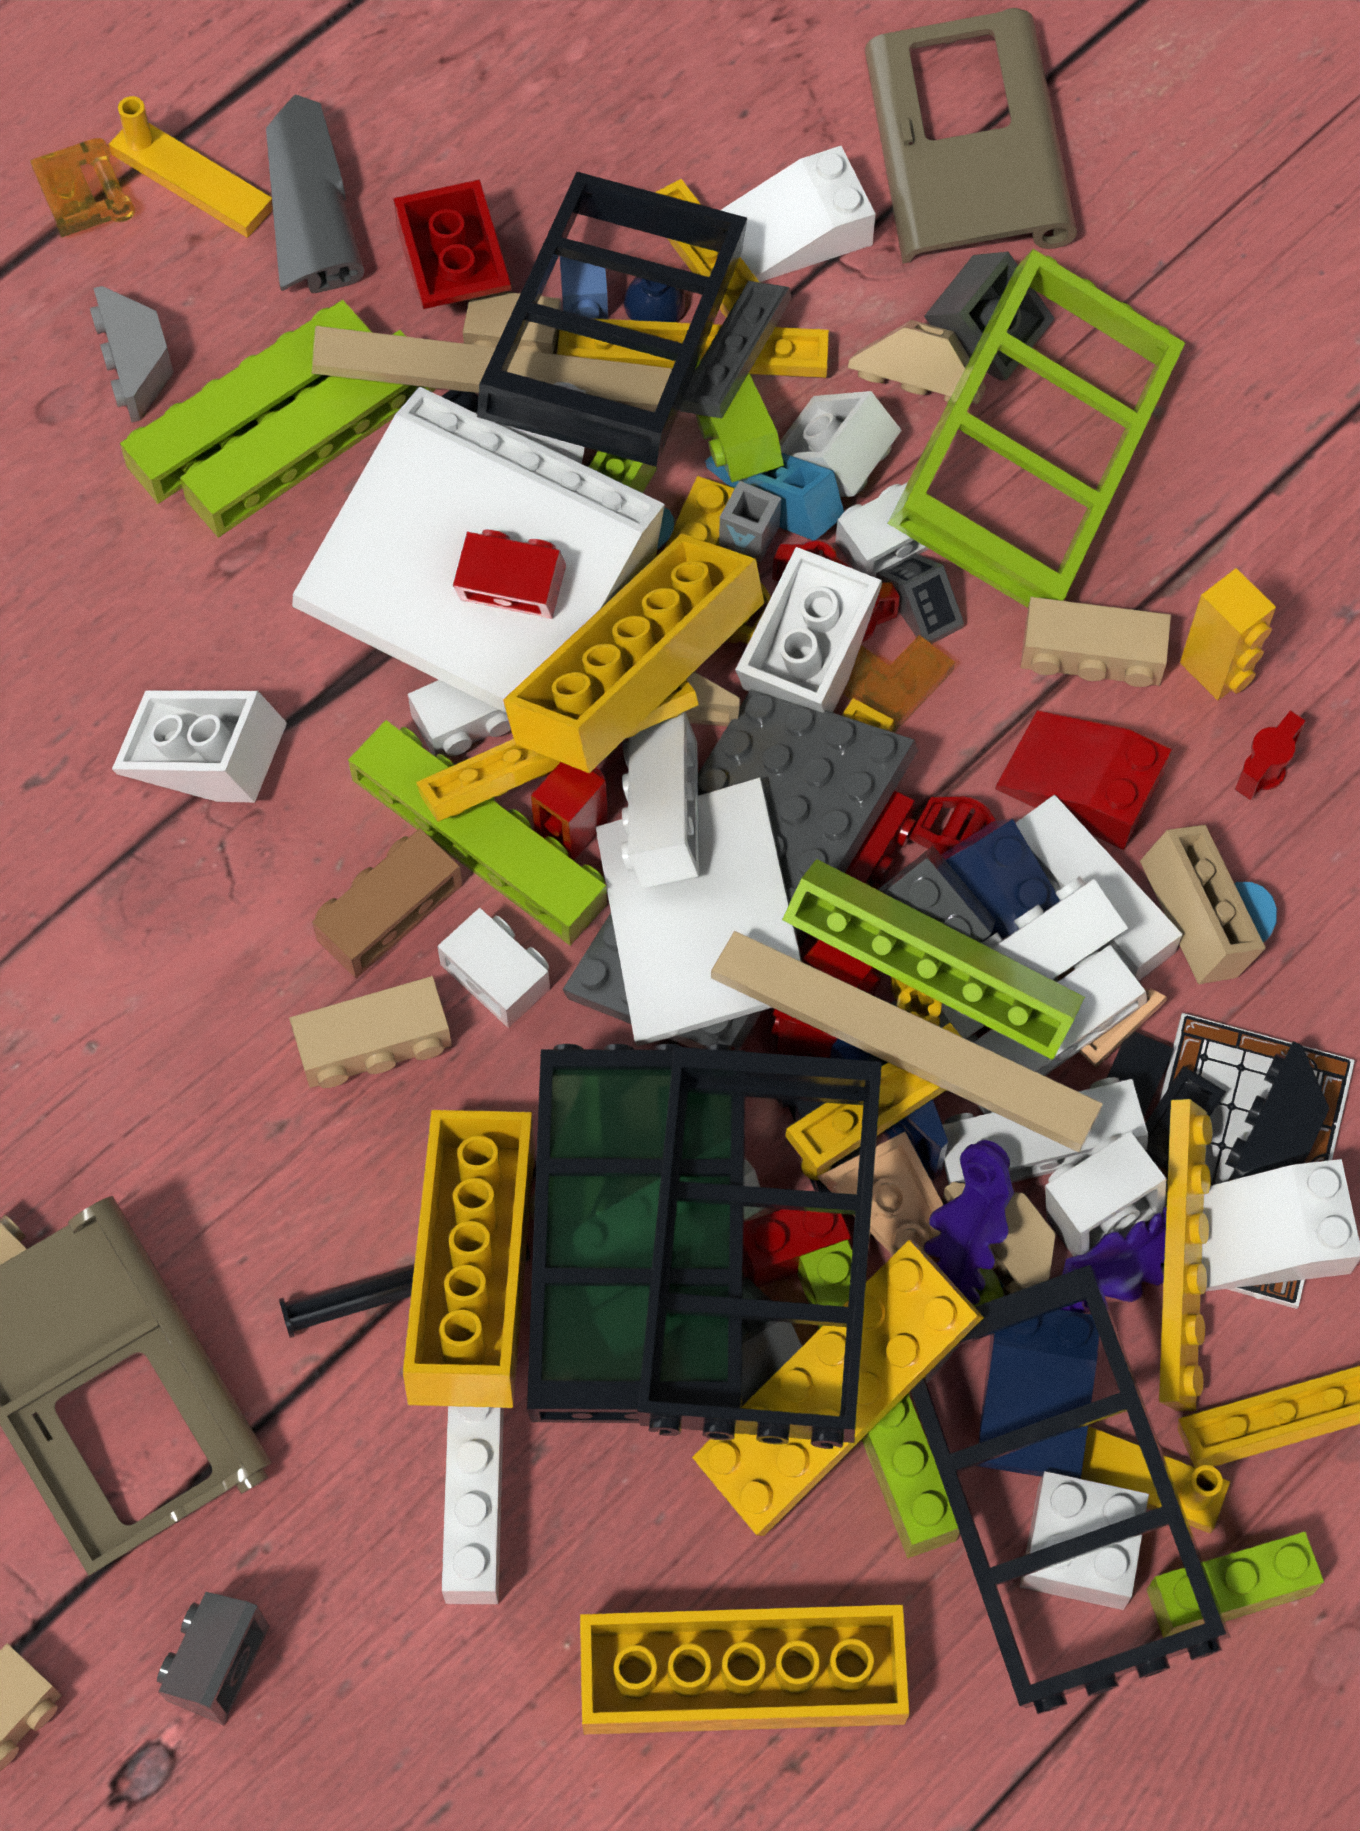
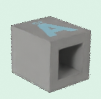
[719,481,781,562]

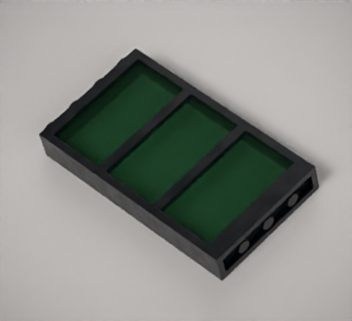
[527,1044,746,1423]

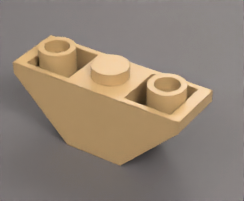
[848,320,986,404]
[942,1182,1055,1296]

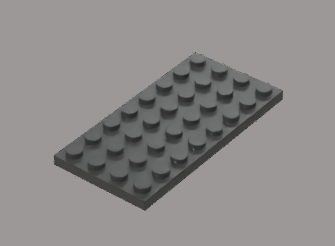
[562,689,918,1050]

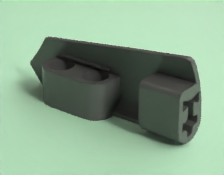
[266,94,364,293]

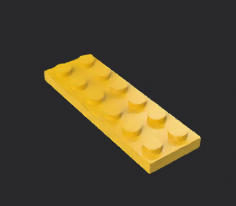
[692,1240,984,1536]

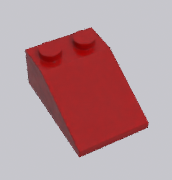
[393,179,511,309]
[995,710,1172,850]

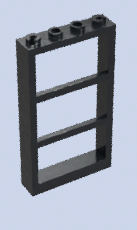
[477,171,748,467]
[637,1047,882,1449]
[911,1265,1230,1714]

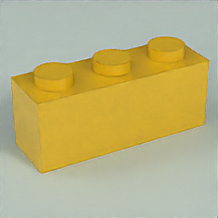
[1180,568,1276,701]

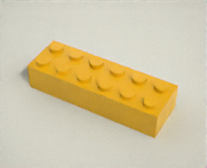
[503,533,764,773]
[403,1110,535,1408]
[580,1605,909,1735]

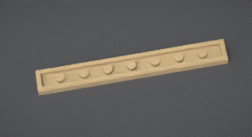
[312,326,672,412]
[711,931,1103,1152]

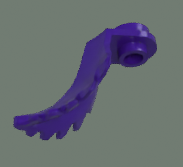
[924,1140,1014,1306]
[1060,1207,1167,1313]

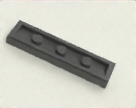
[680,281,792,418]

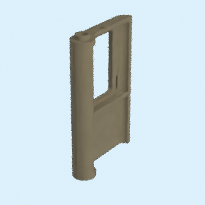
[865,8,1077,264]
[0,1196,272,1576]

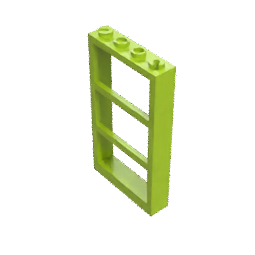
[887,249,1185,608]

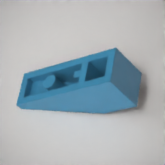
[705,452,844,540]

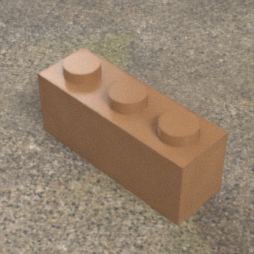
[312,828,463,978]

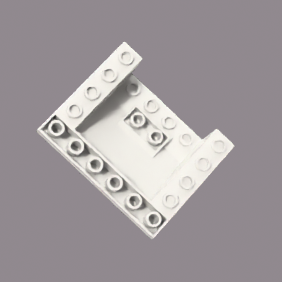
[292,387,665,714]

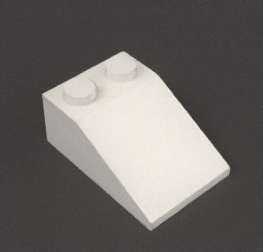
[721,146,875,282]
[735,547,882,713]
[112,691,287,803]
[1202,1159,1360,1291]

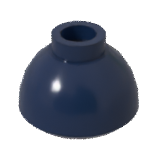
[624,277,686,322]

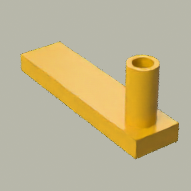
[108,96,273,238]
[785,1023,962,1180]
[1081,1426,1230,1534]

